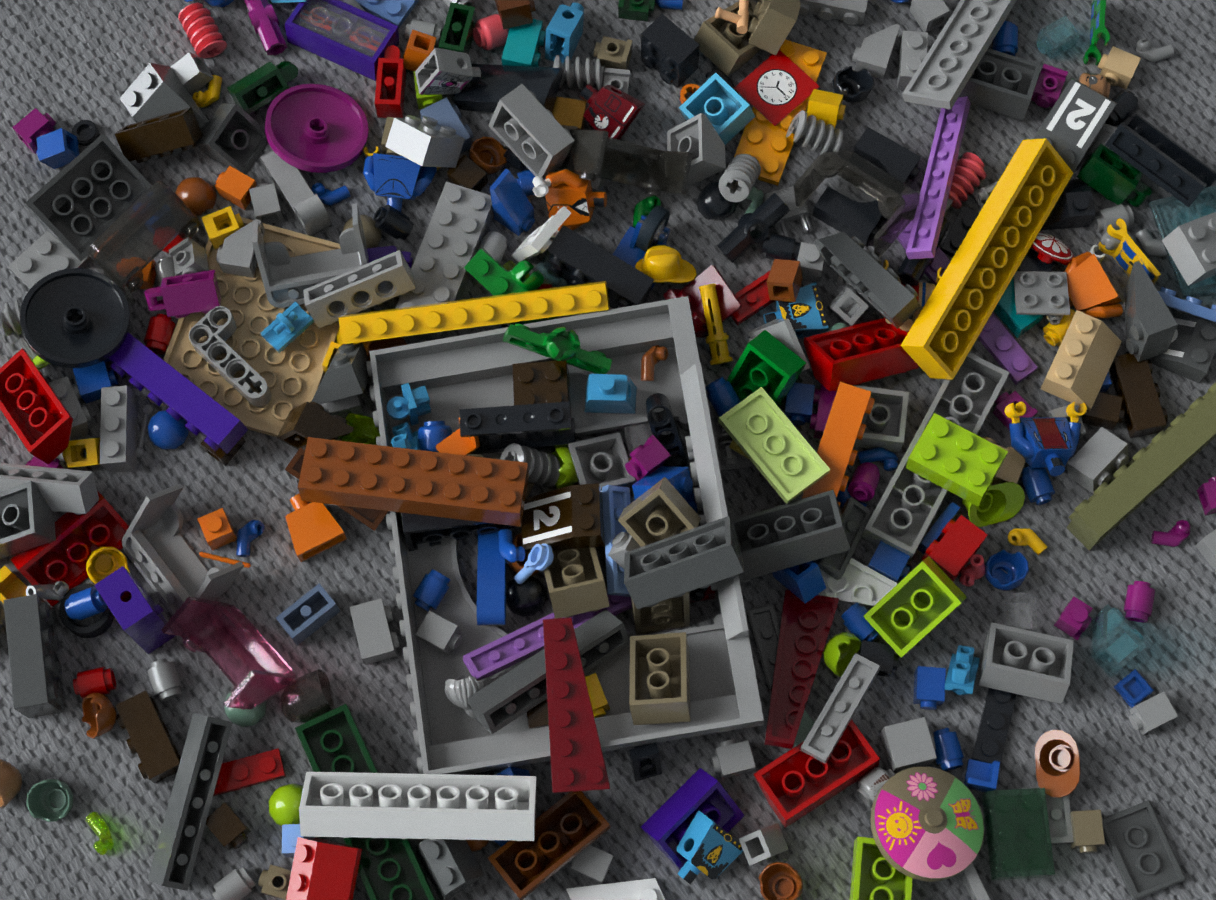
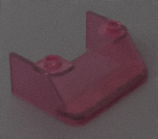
[161,597,296,710]

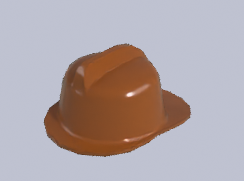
[1035,730,1080,798]

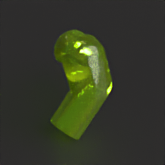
[85,812,114,855]

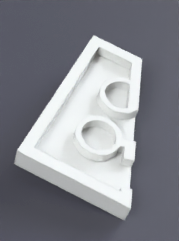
[511,206,571,262]
[818,558,898,607]
[566,878,665,900]

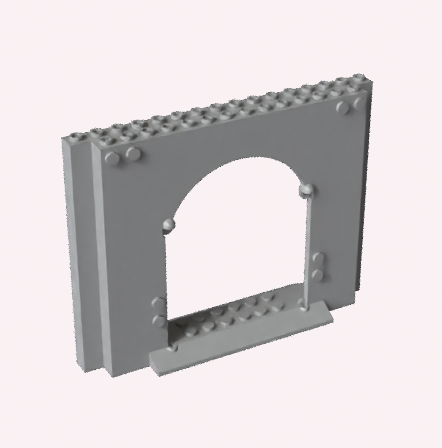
[366,296,764,775]

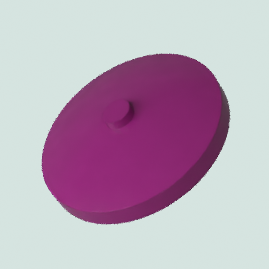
[265,84,368,173]

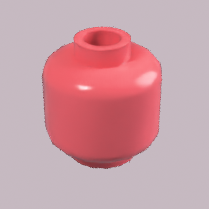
[473,14,510,51]

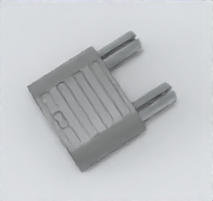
[763,185,813,237]

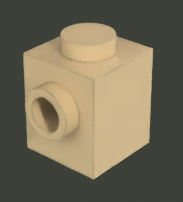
[1097,46,1141,89]

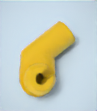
[1007,528,1048,556]

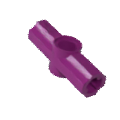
[244,0,287,56]

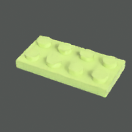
[718,387,831,504]

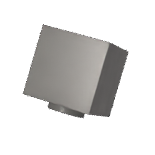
[880,717,937,773]

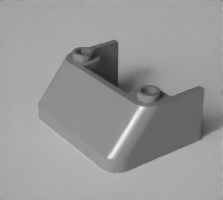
[252,203,369,308]
[122,483,244,622]

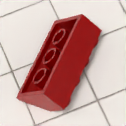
[803,318,919,392]
[0,348,73,465]
[10,491,129,607]
[754,719,880,828]
[286,837,362,900]

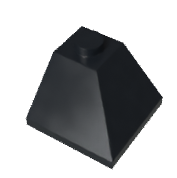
[1040,179,1095,231]

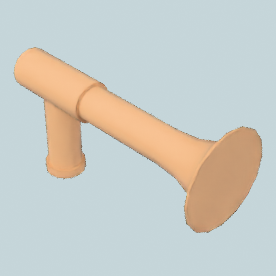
[715,0,749,34]

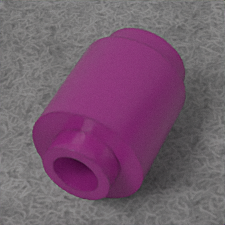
[848,462,881,502]
[1124,581,1155,623]

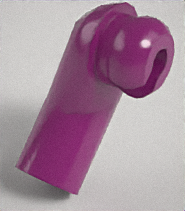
[1151,520,1191,547]

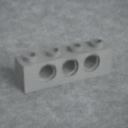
[303,250,416,328]

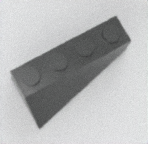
[814,232,921,329]

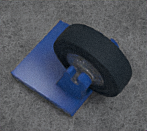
[613,205,670,292]

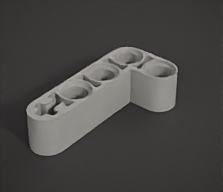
[260,150,331,236]
[188,306,272,407]

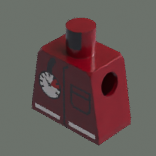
[580,84,645,146]

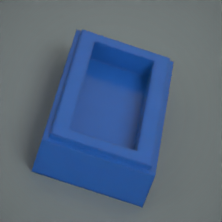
[918,502,960,554]

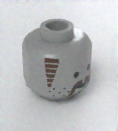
[856,767,895,808]

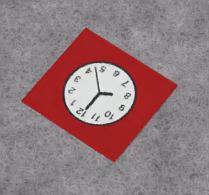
[734,49,820,126]

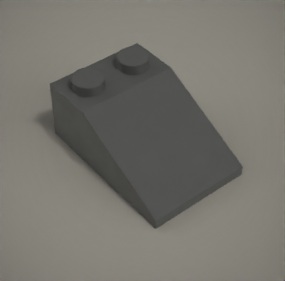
[120,63,210,157]
[1125,261,1178,362]

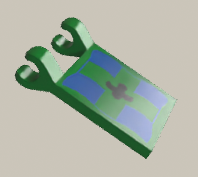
[1083,0,1110,65]

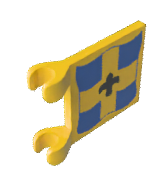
[1098,218,1161,285]

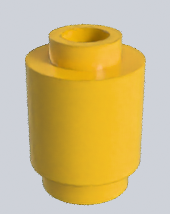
[1043,309,1075,347]

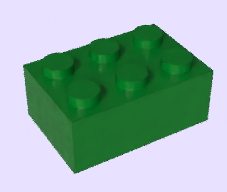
[727,330,806,407]

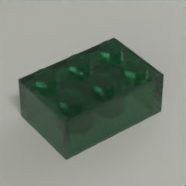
[982,788,1055,881]

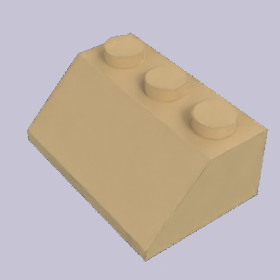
[1041,310,1122,411]

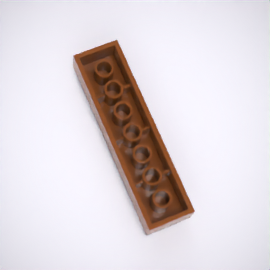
[298,437,529,527]

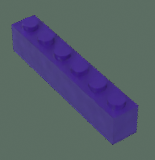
[109,333,248,454]

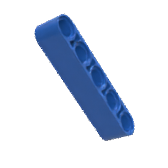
[477,531,506,626]

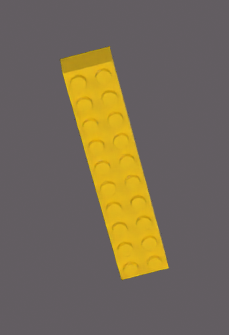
[900,138,1073,380]

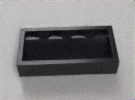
[452,64,564,113]

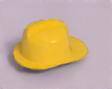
[635,245,697,283]

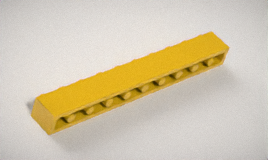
[338,281,610,345]

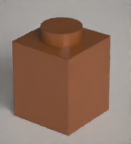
[767,259,803,302]

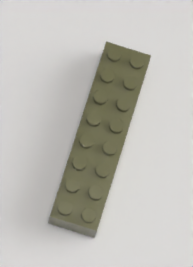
[1066,382,1216,551]

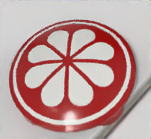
[1030,232,1074,265]

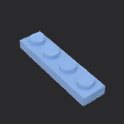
[602,485,631,597]

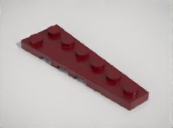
[764,590,839,749]
[543,618,610,793]

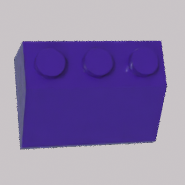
[641,768,745,870]

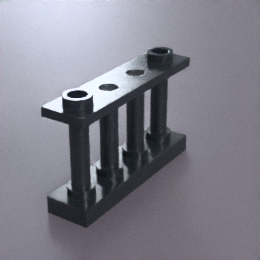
[1105,114,1216,207]
[459,402,576,454]

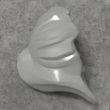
[444,671,507,719]

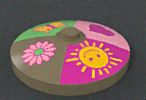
[870,766,984,882]

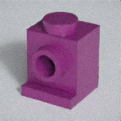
[1031,64,1068,108]
[12,108,56,154]
[993,390,1038,431]
[625,435,670,481]
[1054,596,1093,640]

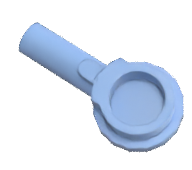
[514,543,554,584]

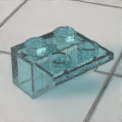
[1092,604,1147,678]

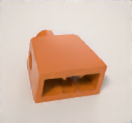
[285,493,347,562]

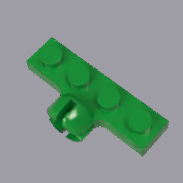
[464,248,558,324]
[503,324,613,374]

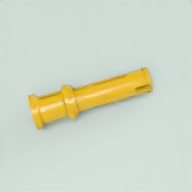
[699,284,733,365]

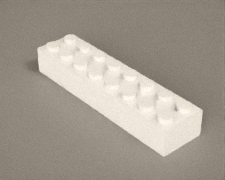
[299,772,536,841]

